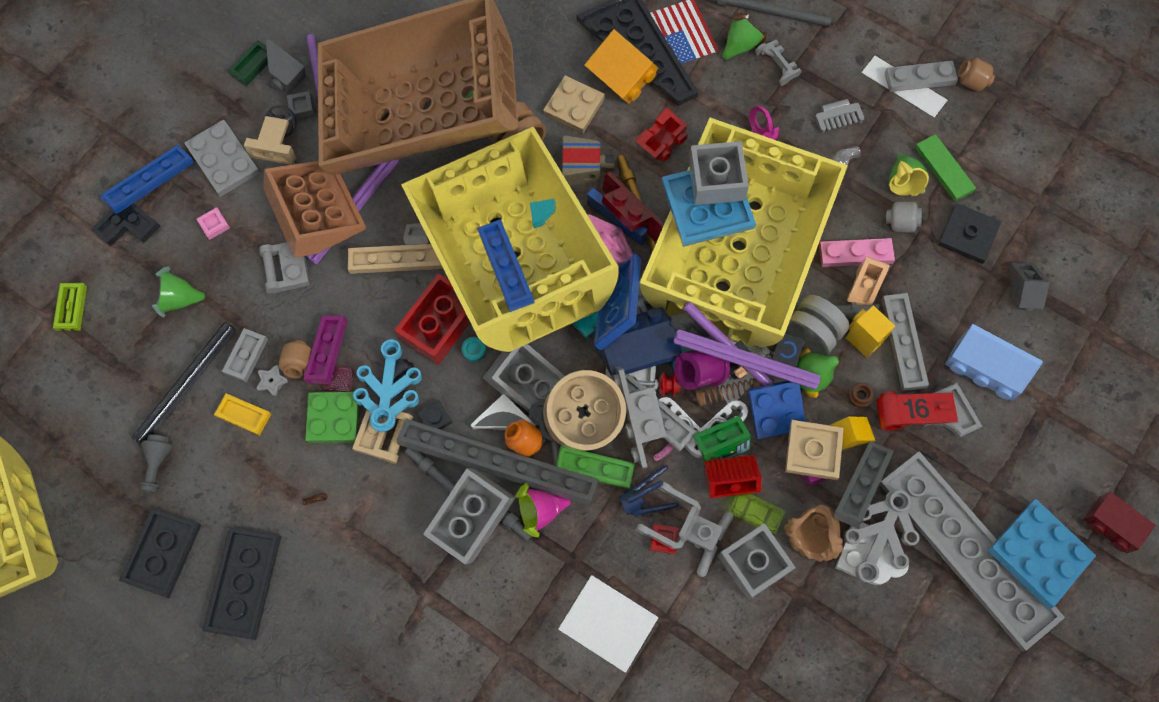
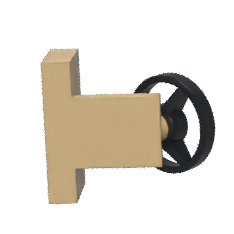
[244,105,297,165]

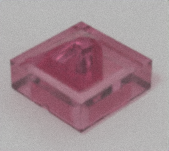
[324,366,354,392]

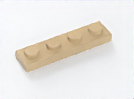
[348,244,443,274]

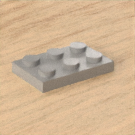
[184,120,260,197]

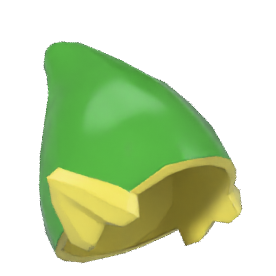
[889,153,929,197]

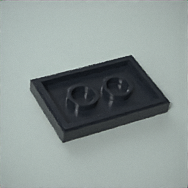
[119,507,201,598]

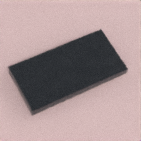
[202,527,282,640]

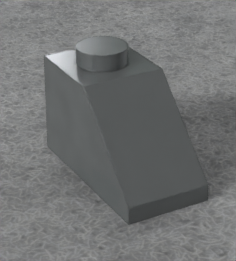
[266,39,306,95]
[1009,262,1050,311]

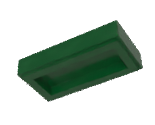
[228,40,268,86]

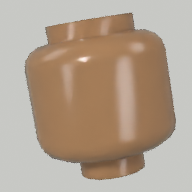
[958,57,995,92]
[279,340,312,378]

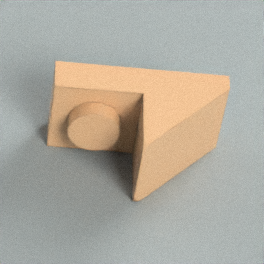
[847,256,890,305]

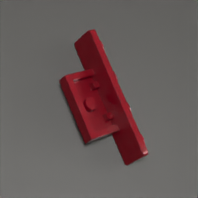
[602,172,665,243]

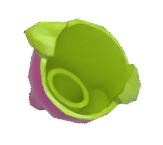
[515,483,571,538]

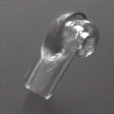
[834,146,861,168]

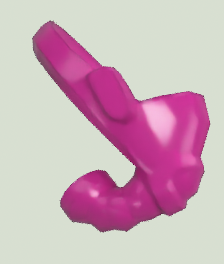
[749,106,779,140]

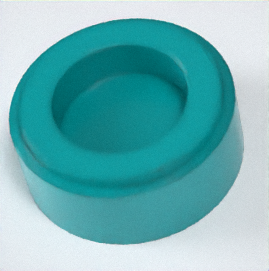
[461,337,487,362]

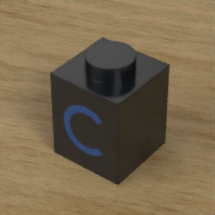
[770,333,805,367]

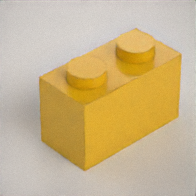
[846,305,896,358]

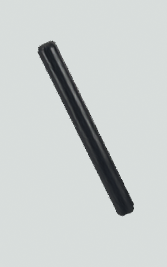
[132,322,236,445]

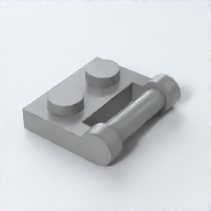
[259,242,310,293]

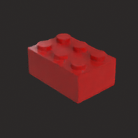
[394,273,471,366]

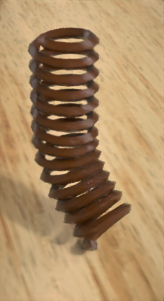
[303,493,328,506]

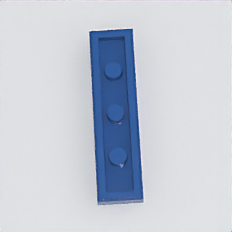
[100,145,194,215]
[477,219,535,312]

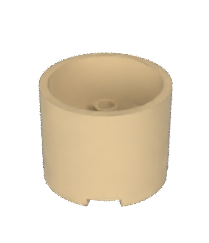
[543,370,626,451]

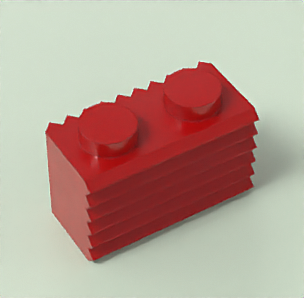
[704,454,762,498]

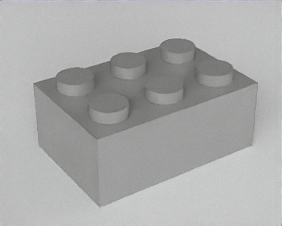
[423,468,516,565]

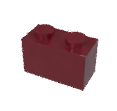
[1083,492,1156,553]

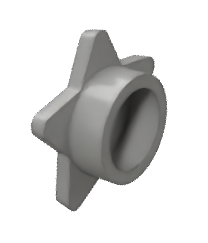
[257,365,288,396]

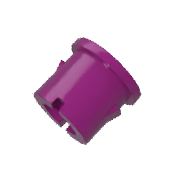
[674,350,730,390]

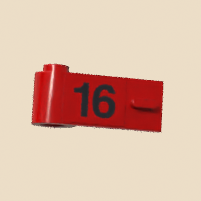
[876,391,958,431]

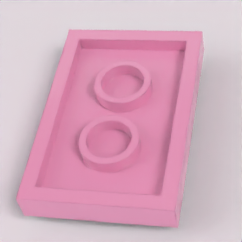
[588,214,633,266]

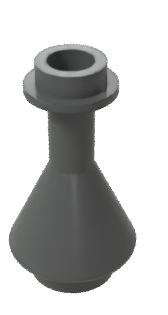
[138,435,173,493]

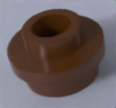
[848,383,874,408]

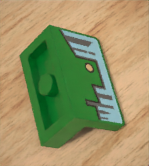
[693,416,751,466]

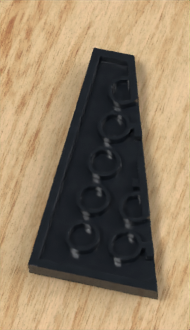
[576,0,698,106]

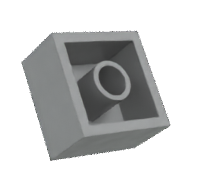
[689,141,749,205]
[718,523,796,601]

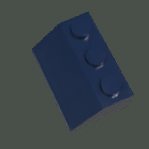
[593,307,682,379]

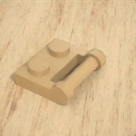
[352,404,413,464]

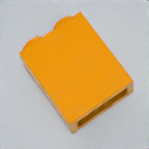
[585,29,659,104]

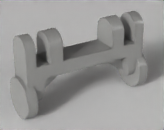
[755,40,802,86]

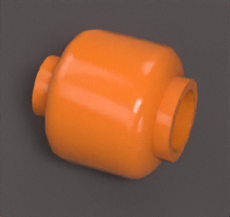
[505,420,542,457]

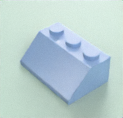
[945,324,1043,401]

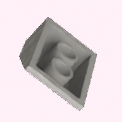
[483,344,565,412]

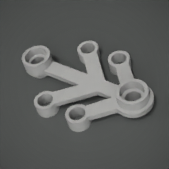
[843,489,920,583]

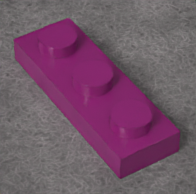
[303,316,348,384]

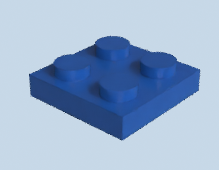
[748,381,805,439]

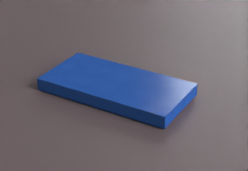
[594,254,641,350]

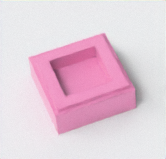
[197,207,230,240]

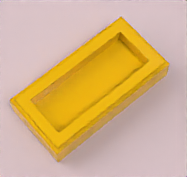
[214,393,271,436]

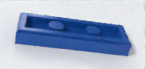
[587,188,647,245]

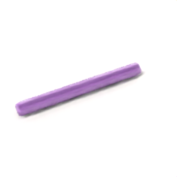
[307,159,399,264]
[674,329,820,389]

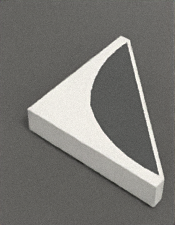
[470,394,536,430]

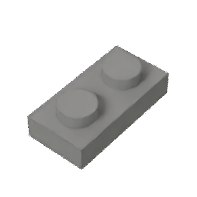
[222,328,268,383]

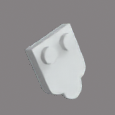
[835,522,909,585]

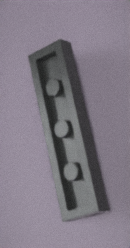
[834,442,894,529]

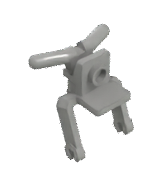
[635,482,733,577]

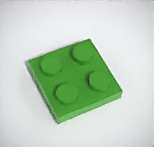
[305,392,360,443]

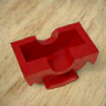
[635,108,688,162]

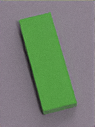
[915,134,976,202]
[556,446,635,489]

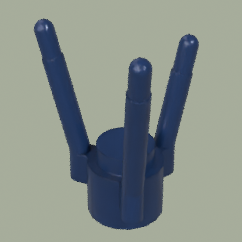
[619,465,679,518]

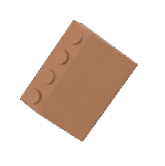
[263,161,366,258]

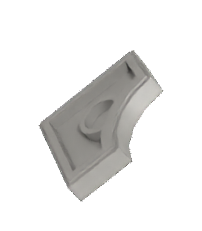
[922,383,983,439]

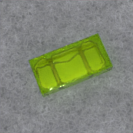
[728,493,786,535]

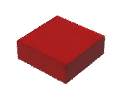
[649,524,679,555]

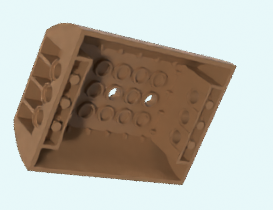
[318,0,519,174]

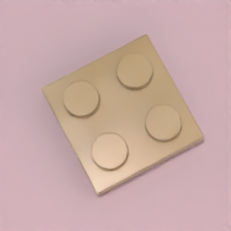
[543,76,605,134]
[785,420,844,480]

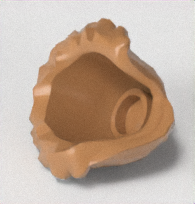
[784,505,843,562]

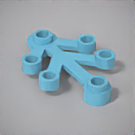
[353,339,422,432]

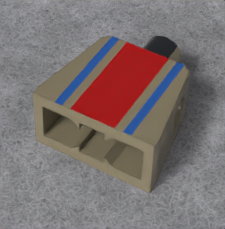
[562,136,614,186]

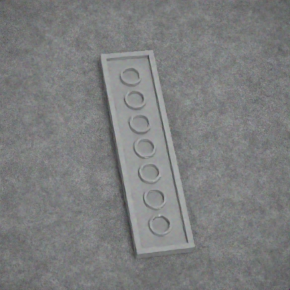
[879,452,1065,652]

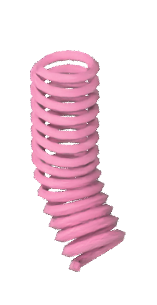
[654,444,674,462]

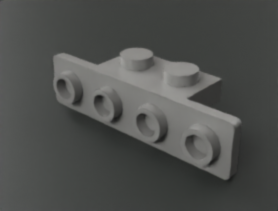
[613,366,666,468]

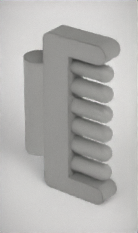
[815,99,864,133]

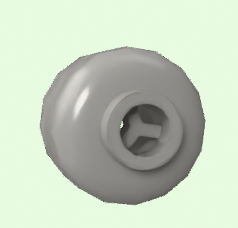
[886,201,922,233]

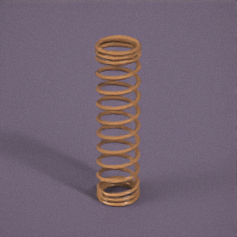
[696,378,761,407]

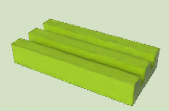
[53,283,87,331]

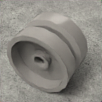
[786,294,850,356]

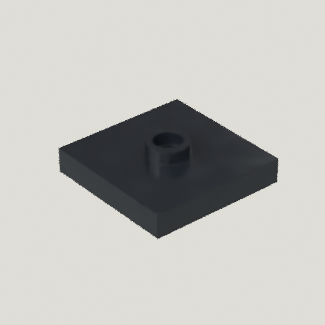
[938,203,1002,264]

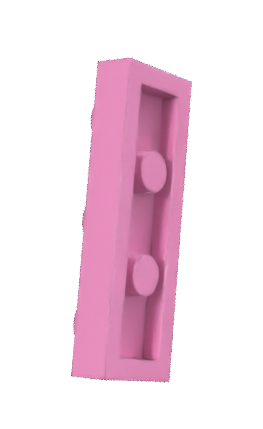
[819,238,895,267]

